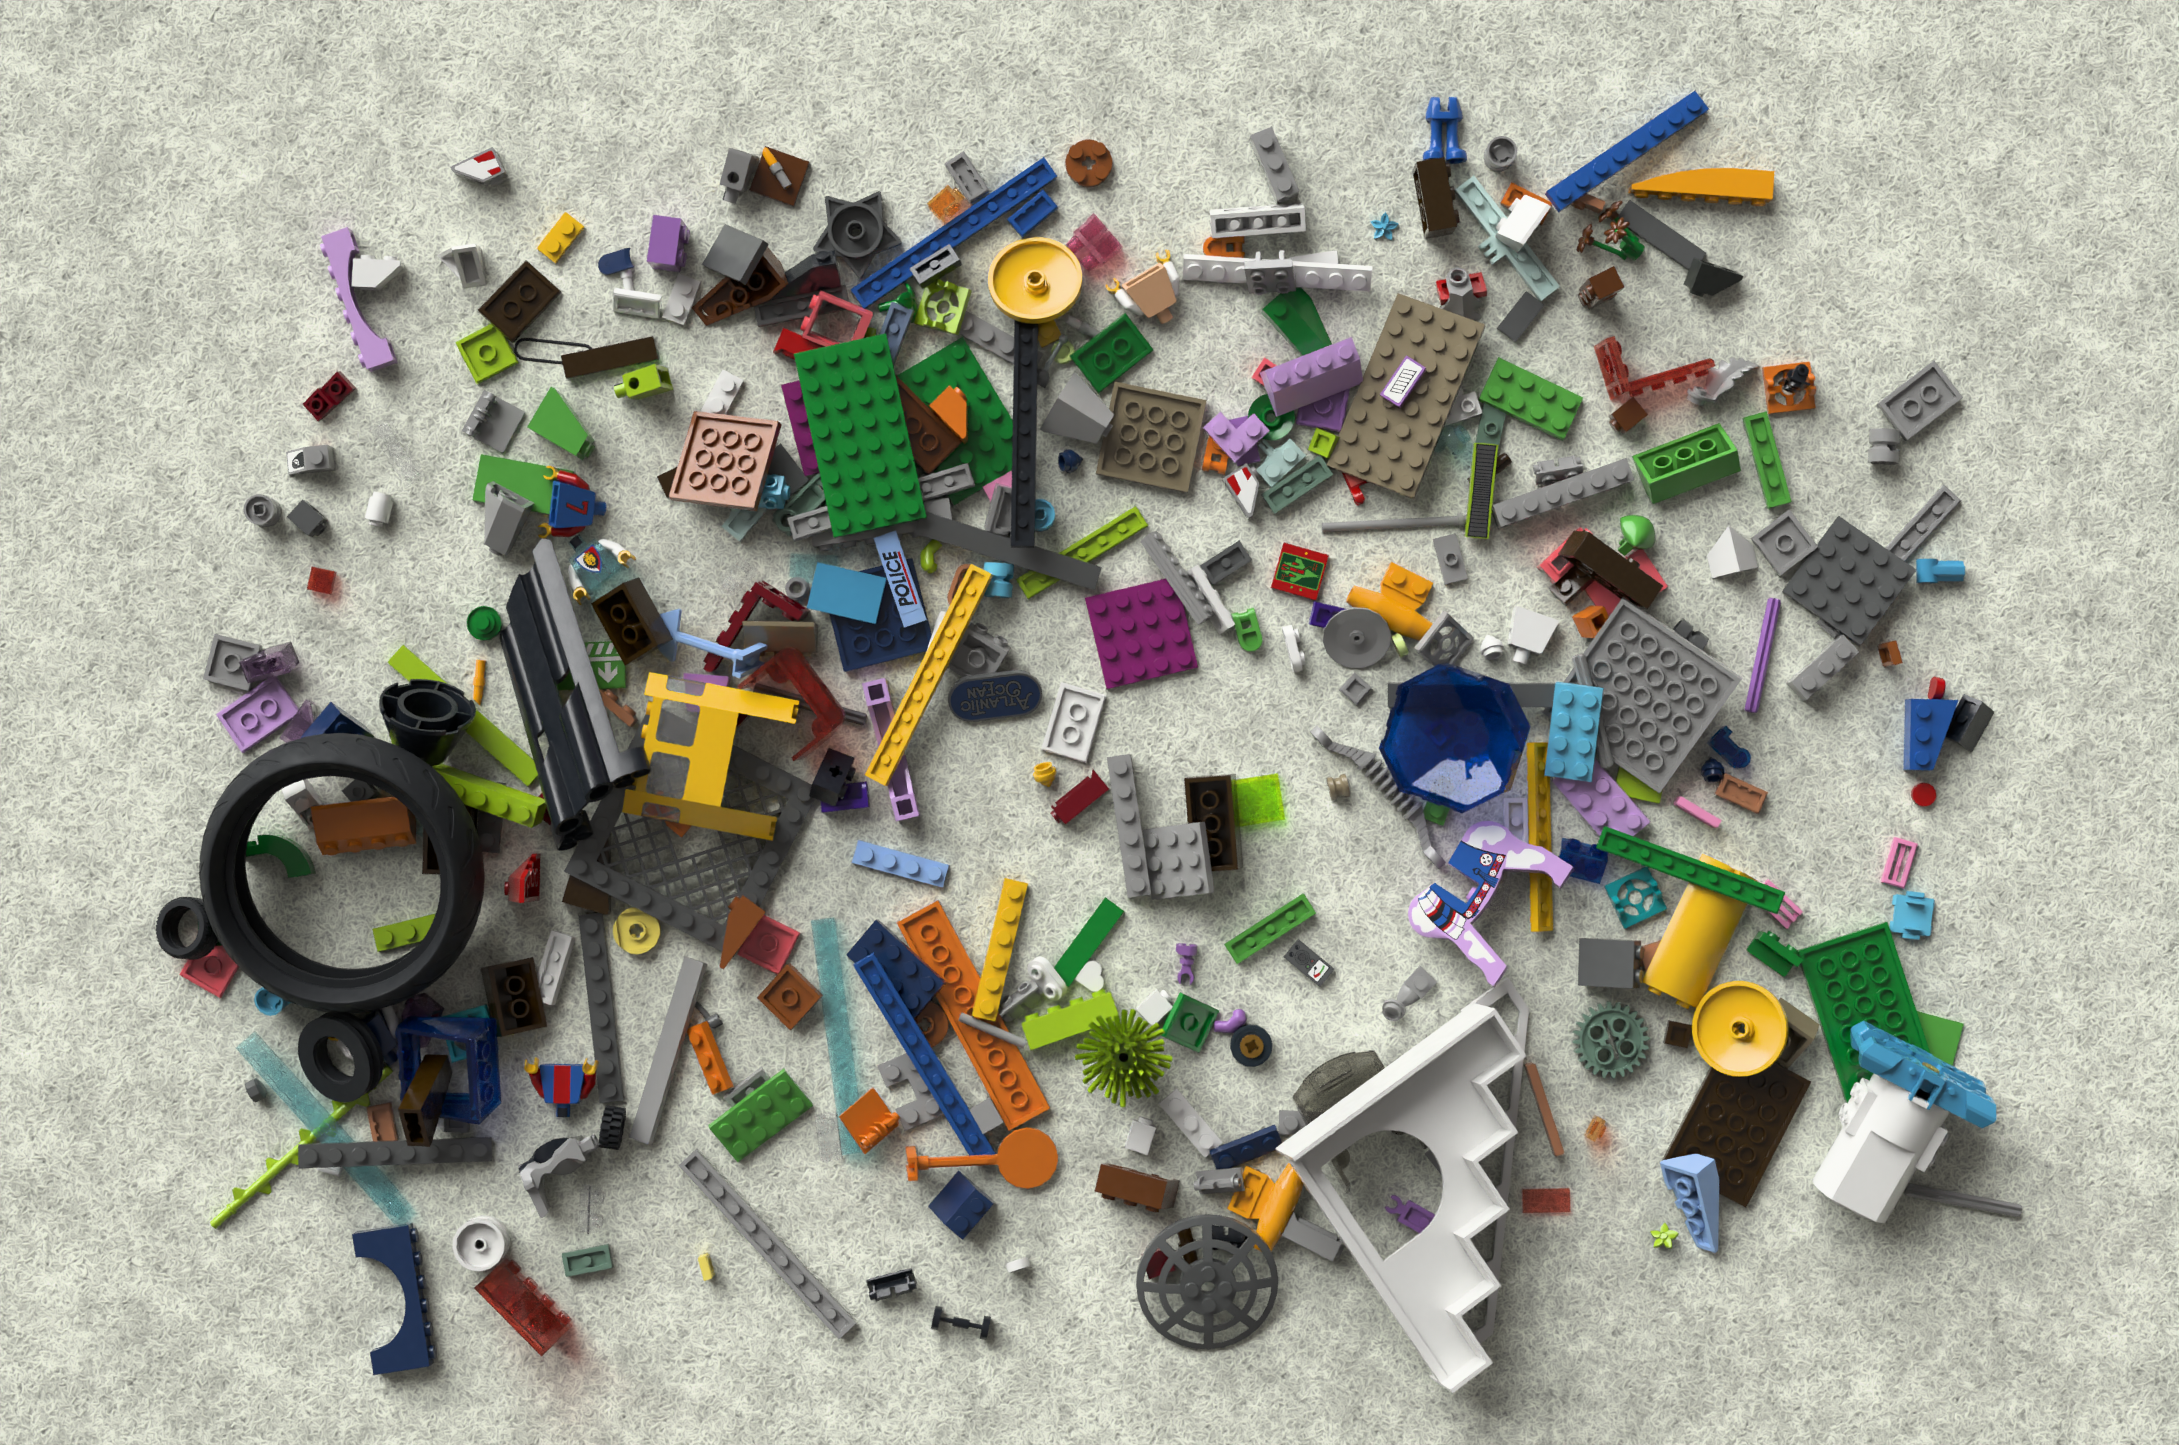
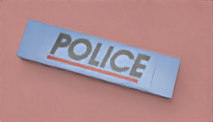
[873,530,927,627]

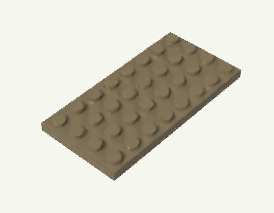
[1326,293,1486,499]

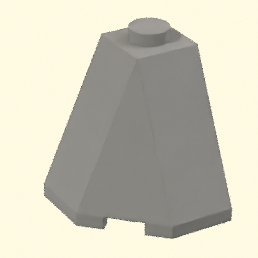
[1040,373,1114,443]
[484,481,534,556]

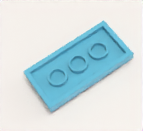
[1544,682,1604,782]

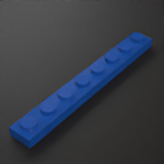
[1545,91,1709,213]

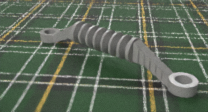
[1310,725,1446,869]

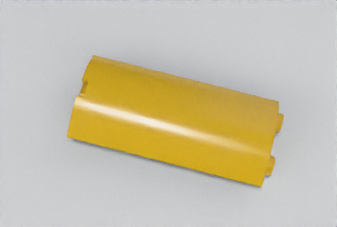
[1643,853,1758,1009]

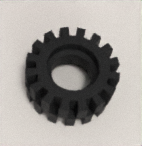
[599,1105,626,1150]

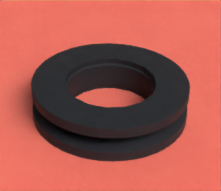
[298,1012,384,1102]

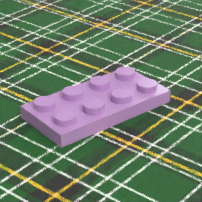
[1552,758,1650,836]

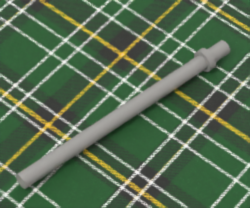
[1322,513,1466,532]

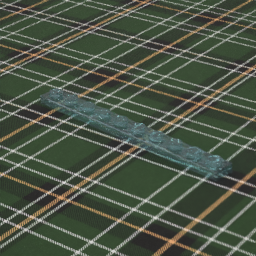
[811,917,862,1155]
[236,1031,413,1224]

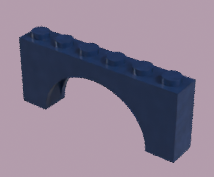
[352,1223,437,1375]

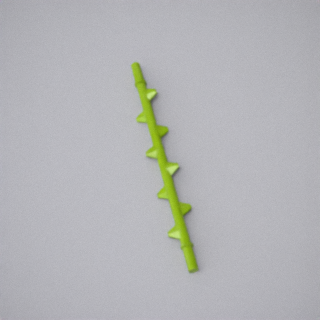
[210,1065,393,1229]

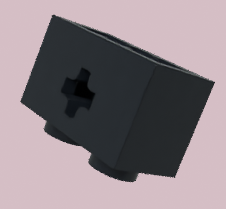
[809,748,856,806]

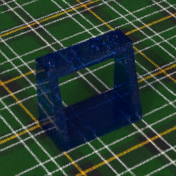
[395,1017,501,1125]

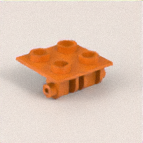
[839,1087,900,1154]

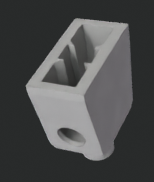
[720,148,758,204]

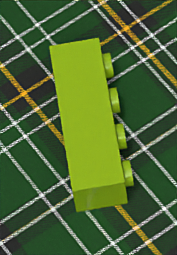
[1021,989,1119,1050]

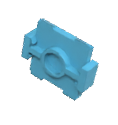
[1889,891,1935,940]

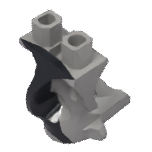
[518,1134,599,1218]

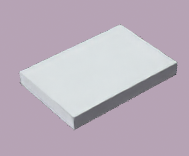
[1041,682,1106,763]

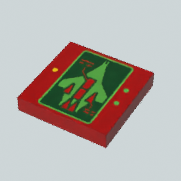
[1271,543,1329,601]

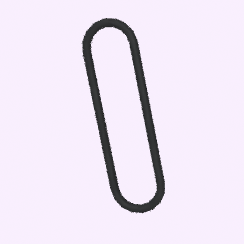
[514,338,593,365]

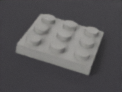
[1142,822,1214,900]

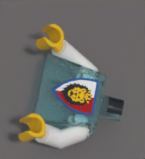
[568,534,636,605]

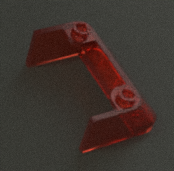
[737,647,846,761]

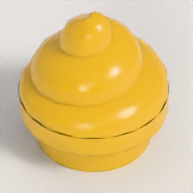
[1033,762,1057,787]

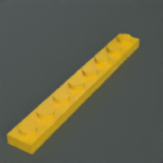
[1526,742,1553,932]

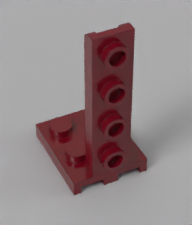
[703,580,810,672]

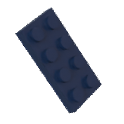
[846,919,947,1018]

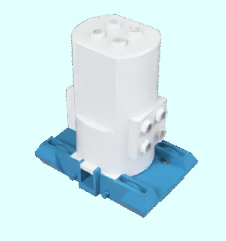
[1813,1021,1996,1223]

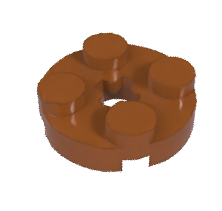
[1065,139,1112,187]
[914,1002,949,1047]

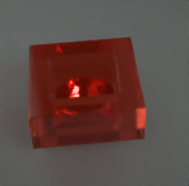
[307,567,337,595]

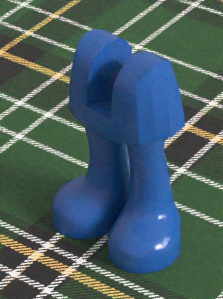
[1423,97,1467,164]

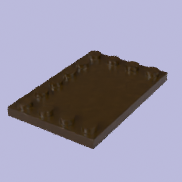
[1662,1063,1811,1207]

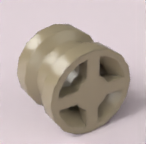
[1326,774,1350,800]

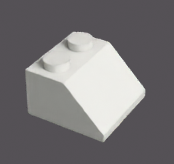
[1495,195,1551,253]

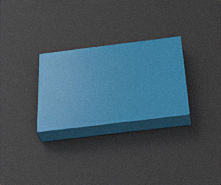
[807,562,887,624]

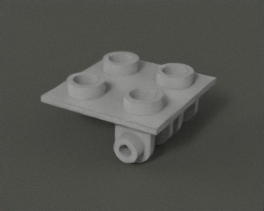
[462,390,525,453]

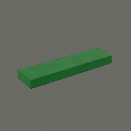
[1054,897,1124,987]

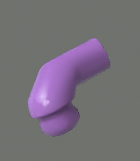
[1214,1009,1247,1033]

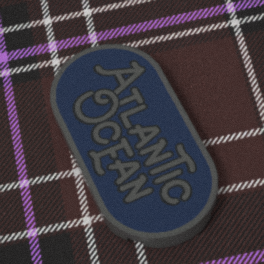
[948,670,1042,722]

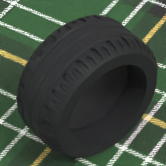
[155,897,218,960]

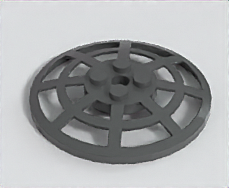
[1136,1214,1278,1350]

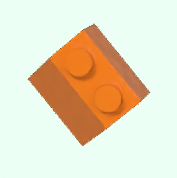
[929,385,968,444]

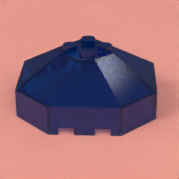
[1379,663,1531,813]

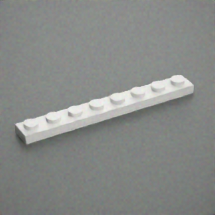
[1183,254,1372,292]

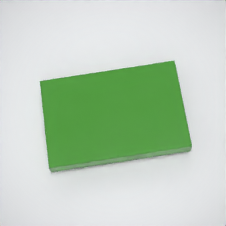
[1917,1011,1963,1066]

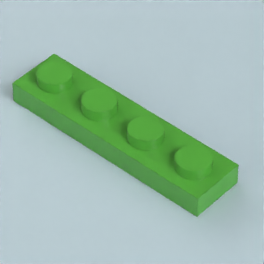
[1742,411,1792,509]
[1224,893,1316,964]

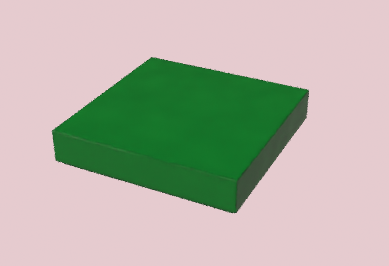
[1161,992,1219,1053]

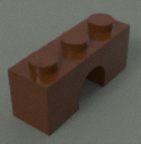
[1578,266,1624,310]

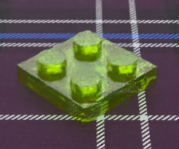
[1236,773,1285,827]

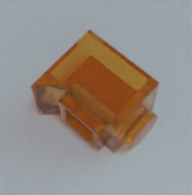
[927,185,964,225]

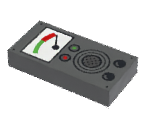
[1283,939,1334,987]

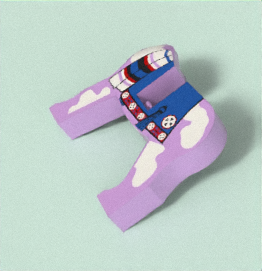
[1408,821,1574,988]

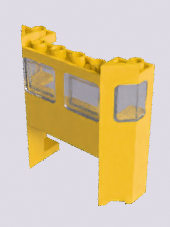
[622,672,799,841]

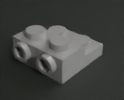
[947,623,1011,677]

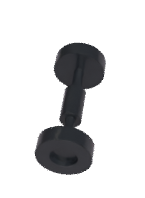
[931,1306,991,1340]

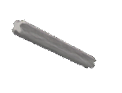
[1572,654,1614,768]
[1904,1183,2022,1217]

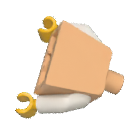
[1106,249,1179,324]

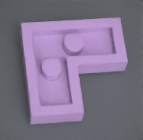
[1203,412,1270,463]

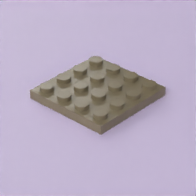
[1096,382,1207,493]

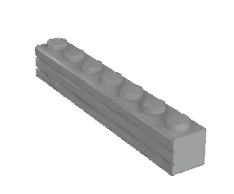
[1140,531,1215,625]

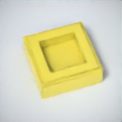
[698,1253,715,1281]

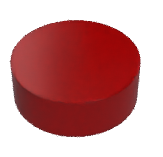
[1928,676,1946,699]
[1911,783,1936,806]

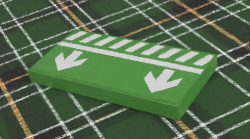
[557,641,626,691]

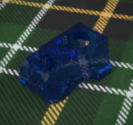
[1707,725,1751,768]

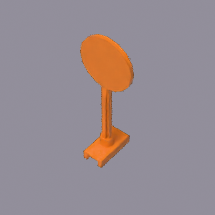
[905,1127,1058,1189]

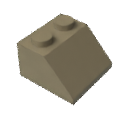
[1777,997,1820,1069]

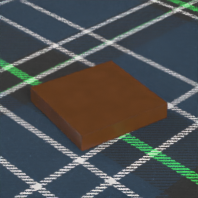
[749,146,810,207]

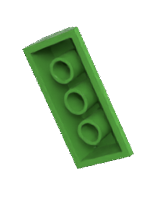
[1632,423,1741,504]

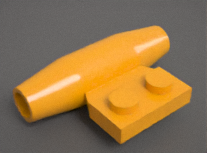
[1346,562,1433,641]
[1227,1163,1304,1252]

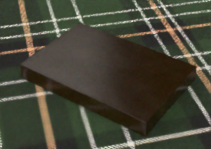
[478,260,561,343]

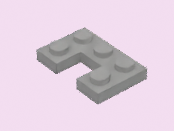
[877,1053,944,1131]

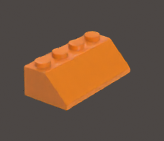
[311,797,416,855]

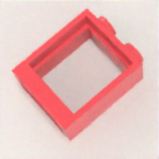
[800,290,873,347]

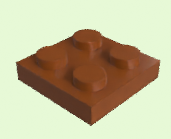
[757,963,823,1030]

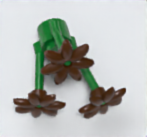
[1576,201,1645,261]

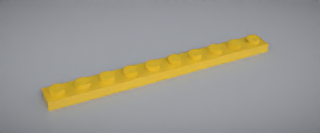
[865,564,993,786]

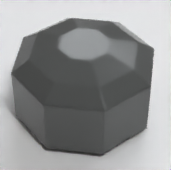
[245,1078,266,1102]

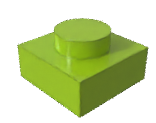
[1308,428,1340,458]

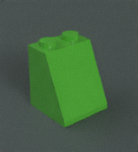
[527,387,595,460]

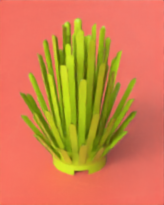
[1075,1009,1173,1107]

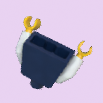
[328,1005,399,1066]

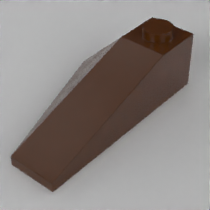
[692,247,788,326]

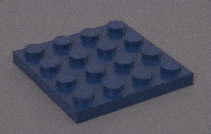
[829,558,932,672]

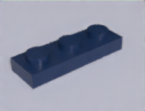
[1209,1124,1282,1169]

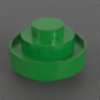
[467,606,503,641]

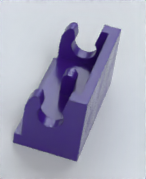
[820,781,870,813]

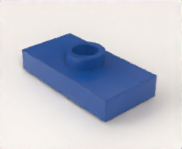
[1007,190,1058,239]

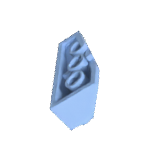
[1660,1154,1719,1253]

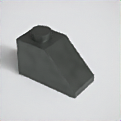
[1684,258,1743,297]

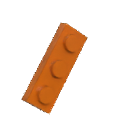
[687,1021,734,1095]

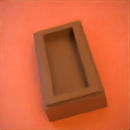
[1877,640,1903,667]

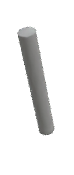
[958,1012,1027,1048]

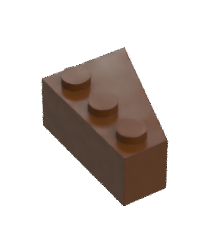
[1095,1163,1180,1213]

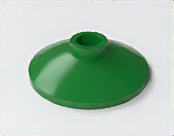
[1248,394,1295,441]

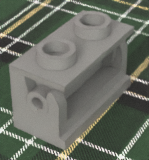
[984,483,1012,537]

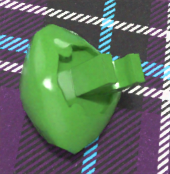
[1618,515,1656,556]

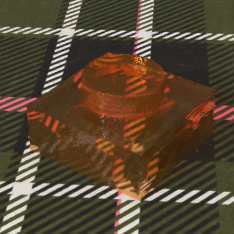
[1584,1115,1606,1142]

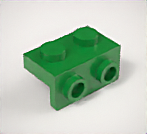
[1746,931,1803,977]

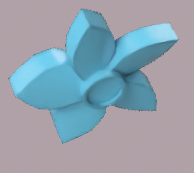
[1370,212,1398,240]

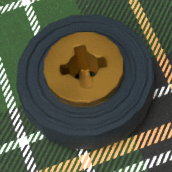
[1230,1024,1273,1067]

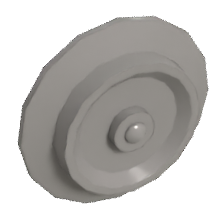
[1323,607,1391,668]

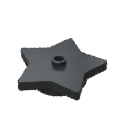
[813,191,902,279]

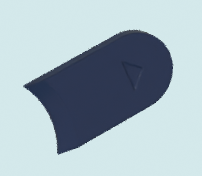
[598,248,634,275]

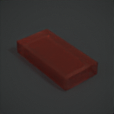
[1522,1188,1570,1213]

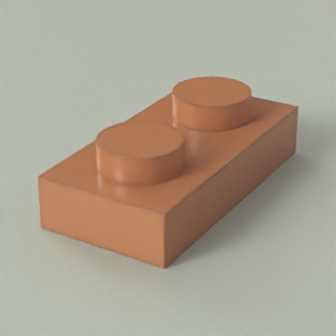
[599,689,638,727]

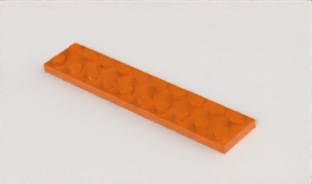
[897,900,1050,1131]

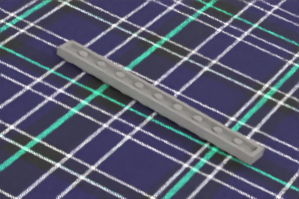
[679,1149,857,1339]

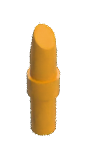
[473,660,486,705]

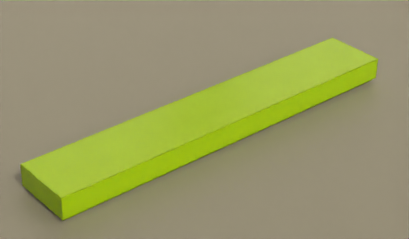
[1016,506,1148,599]

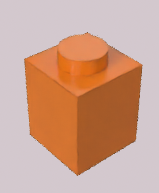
[1572,605,1609,638]

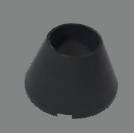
[379,679,476,767]

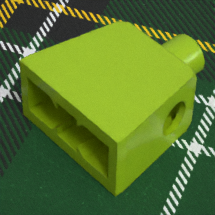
[614,364,673,400]

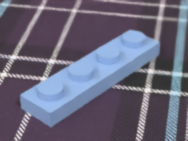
[852,840,949,888]

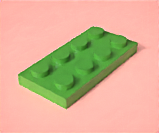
[1478,357,1583,441]
[708,1068,813,1162]

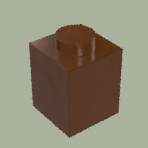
[1608,397,1648,434]

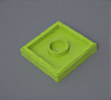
[455,324,519,385]

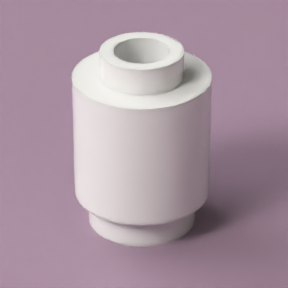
[365,492,393,527]

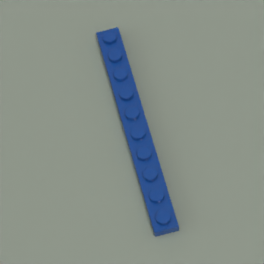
[851,157,1057,309]
[853,952,996,1156]

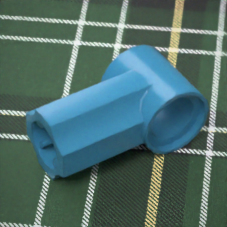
[1916,559,1965,583]

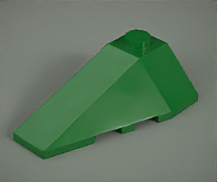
[1261,287,1332,356]

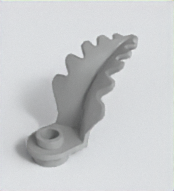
[1441,268,1482,321]
[1687,357,1759,406]

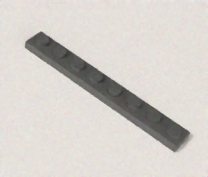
[578,913,624,1103]
[298,1137,492,1169]

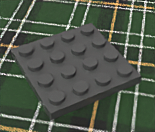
[1782,515,1916,646]

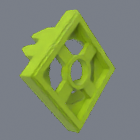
[914,279,972,335]

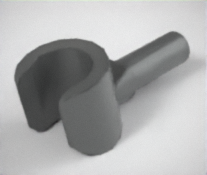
[695,1001,723,1029]

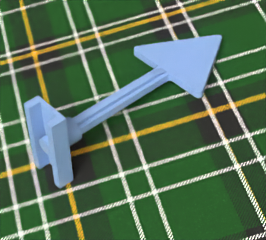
[658,608,768,678]

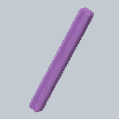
[1745,598,1781,713]

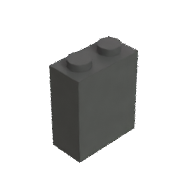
[1578,938,1644,989]

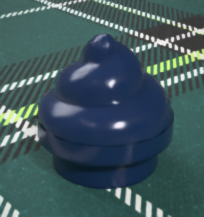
[1058,449,1083,473]
[1701,757,1725,782]

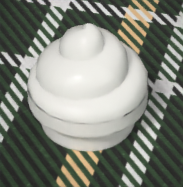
[1480,635,1504,660]

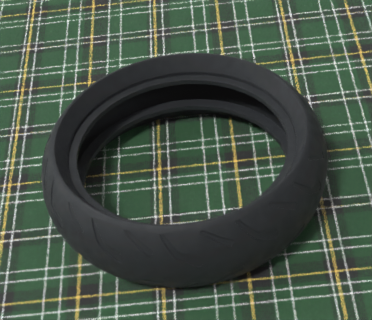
[199,733,485,1013]

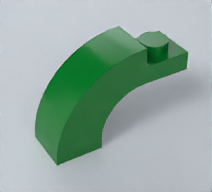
[246,834,316,878]

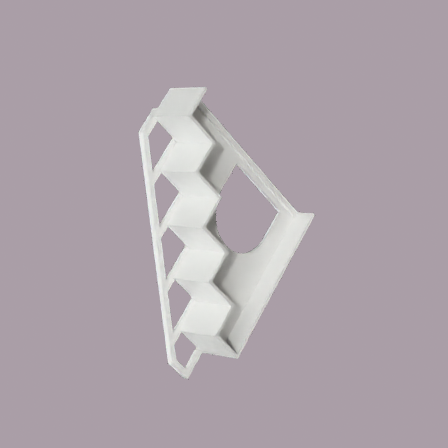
[1275,977,1529,1393]

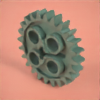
[1572,1001,1650,1079]

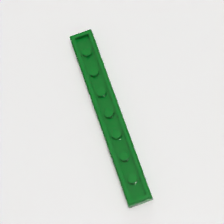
[1596,826,1785,914]

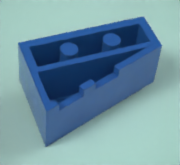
[1903,699,1958,771]

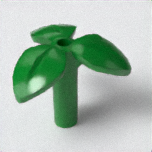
[878,283,918,323]

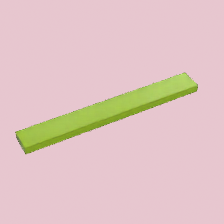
[388,645,538,787]

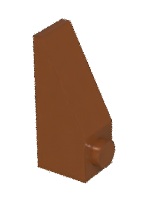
[720,895,766,970]

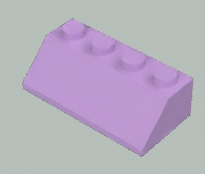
[1260,337,1363,417]

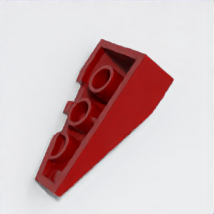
[504,853,541,903]

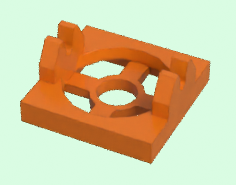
[1762,362,1816,414]

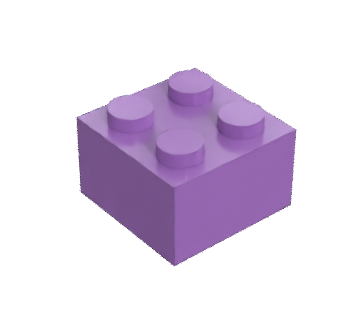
[647,215,690,272]

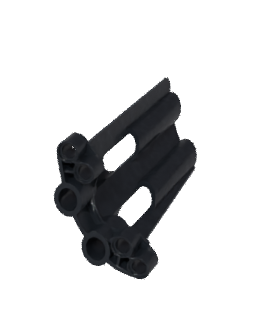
[499,538,651,851]

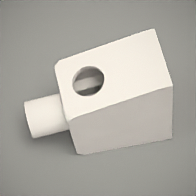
[1508,606,1559,665]

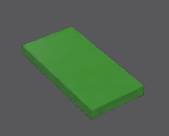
[472,454,574,515]

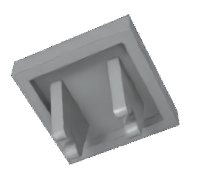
[1244,250,1296,295]

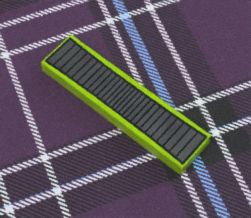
[1464,443,1498,539]

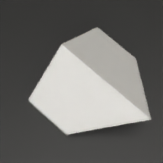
[437,244,486,288]
[1707,526,1758,578]

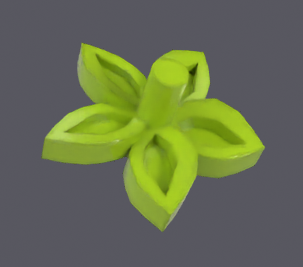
[1650,1223,1679,1249]

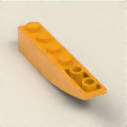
[1628,168,1775,206]

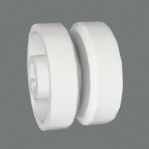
[452,1215,510,1271]

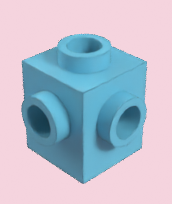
[759,474,790,509]

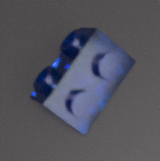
[1558,838,1608,884]

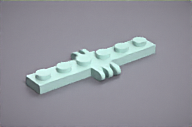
[1455,175,1560,302]

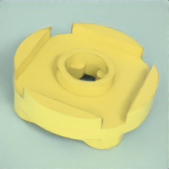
[613,907,661,954]

